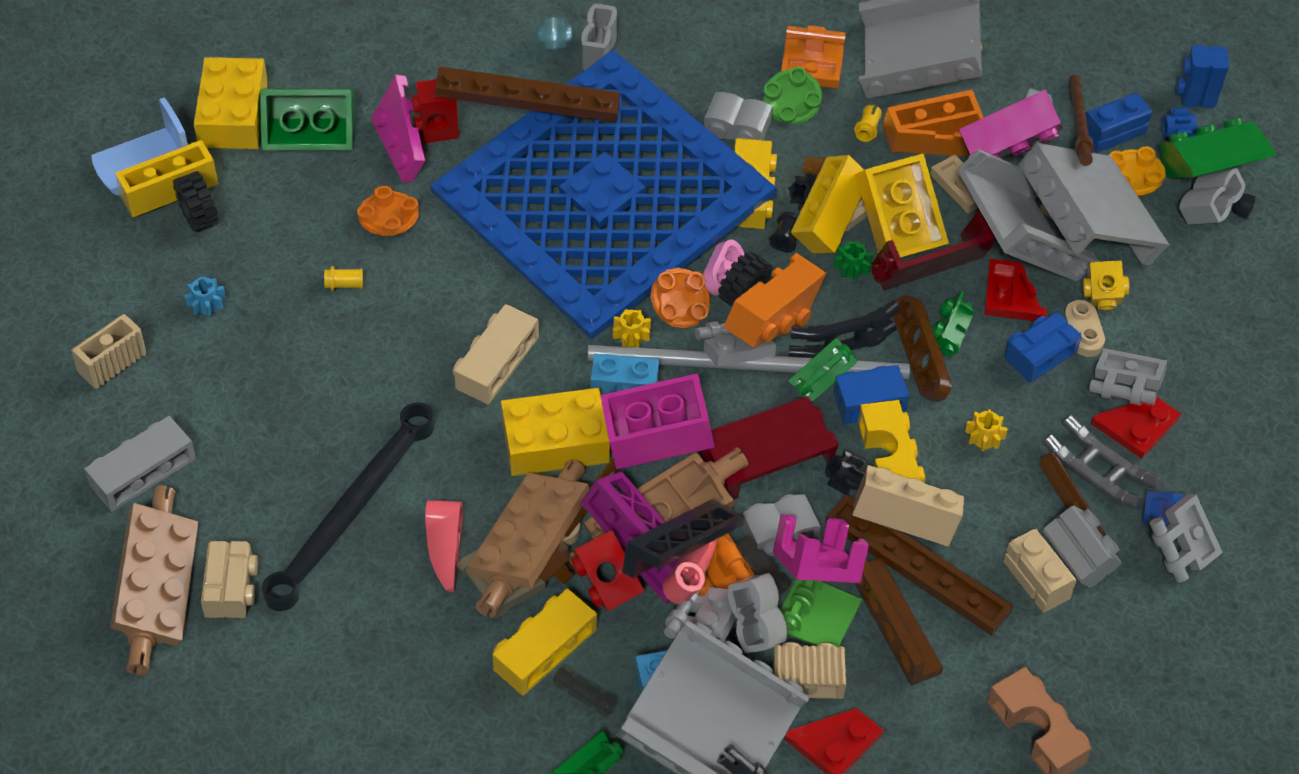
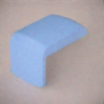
[91,97,188,196]

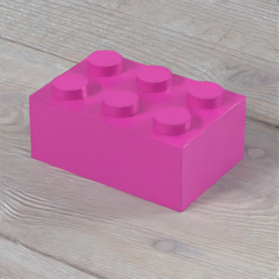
[959,89,1063,159]
[600,373,715,469]

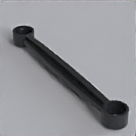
[262,403,434,611]

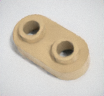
[1064,300,1105,357]

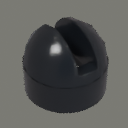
[1231,193,1256,219]

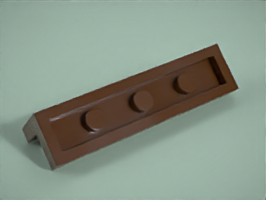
[854,557,943,686]

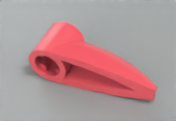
[425,500,463,593]
[663,539,718,604]

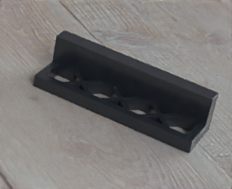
[622,500,744,578]

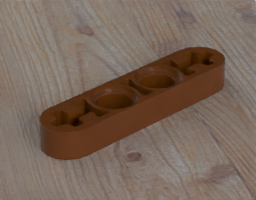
[893,295,951,402]

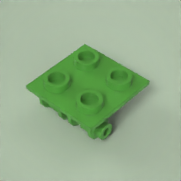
[780,579,862,648]

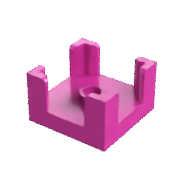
[772,515,869,583]

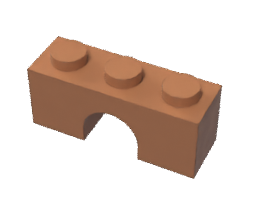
[987,667,1092,774]

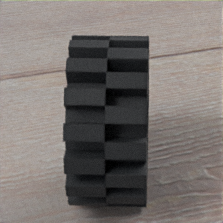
[173,171,219,232]
[718,252,774,307]

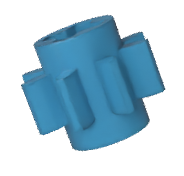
[184,277,226,316]

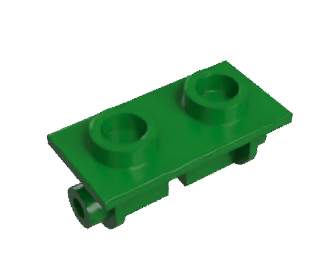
[932,291,974,357]
[788,338,858,403]
[549,731,624,774]

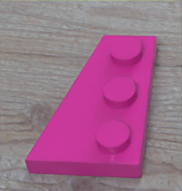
[371,75,425,182]

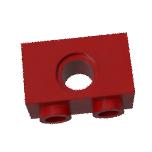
[411,79,459,144]
[571,530,645,611]

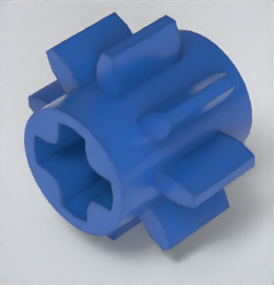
[1162,108,1197,138]

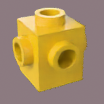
[1082,261,1129,310]

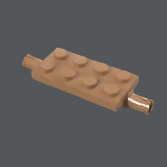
[569,447,748,571]
[468,460,589,618]
[110,486,198,675]

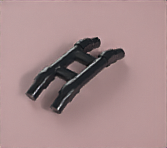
[788,301,900,358]

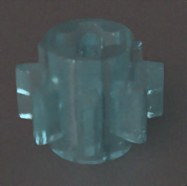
[537,18,573,50]

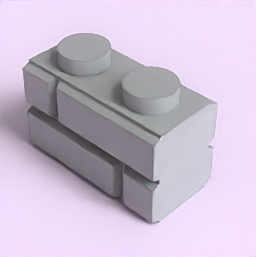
[1043,505,1122,588]

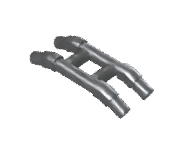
[1042,415,1163,511]

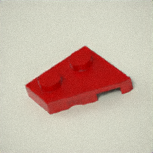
[984,259,1047,321]
[1091,397,1182,459]
[784,708,884,774]

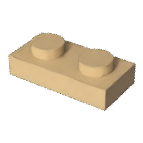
[930,155,978,214]

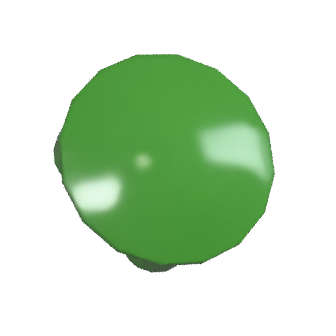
[763,67,822,124]

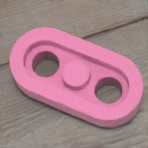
[703,240,744,296]

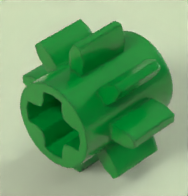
[833,241,873,281]

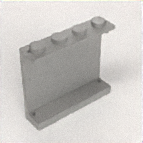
[859,0,982,98]
[1018,143,1169,265]
[957,149,1099,281]
[616,620,810,774]

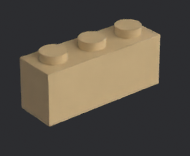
[453,304,539,405]
[852,465,964,547]

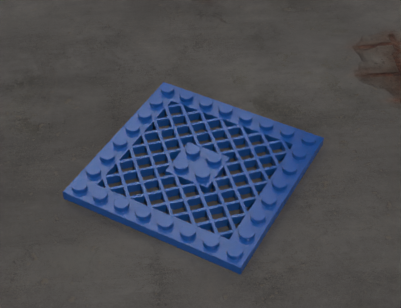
[430,50,777,340]

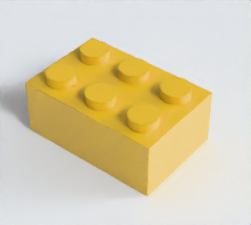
[194,57,268,149]
[855,154,949,258]
[501,388,610,476]

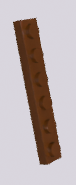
[435,66,619,122]
[825,495,1013,636]

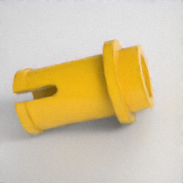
[854,105,882,142]
[324,266,363,291]

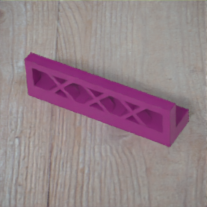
[580,472,707,604]

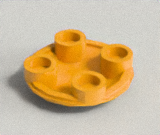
[1109,147,1165,195]

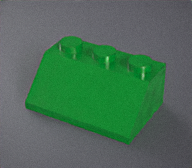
[260,88,355,150]
[1159,117,1276,178]

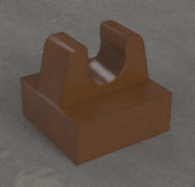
[539,541,574,584]

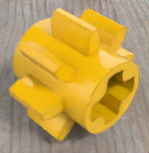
[613,309,651,348]
[965,409,1008,451]

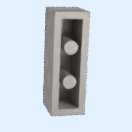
[84,416,196,512]

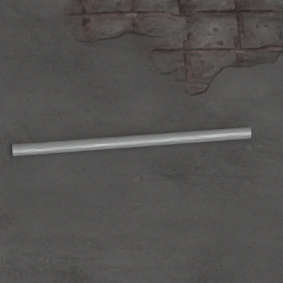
[588,345,910,380]

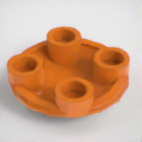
[357,186,419,236]
[650,268,710,329]

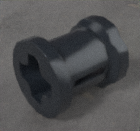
[769,212,799,253]

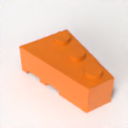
[882,90,984,157]
[724,253,826,348]

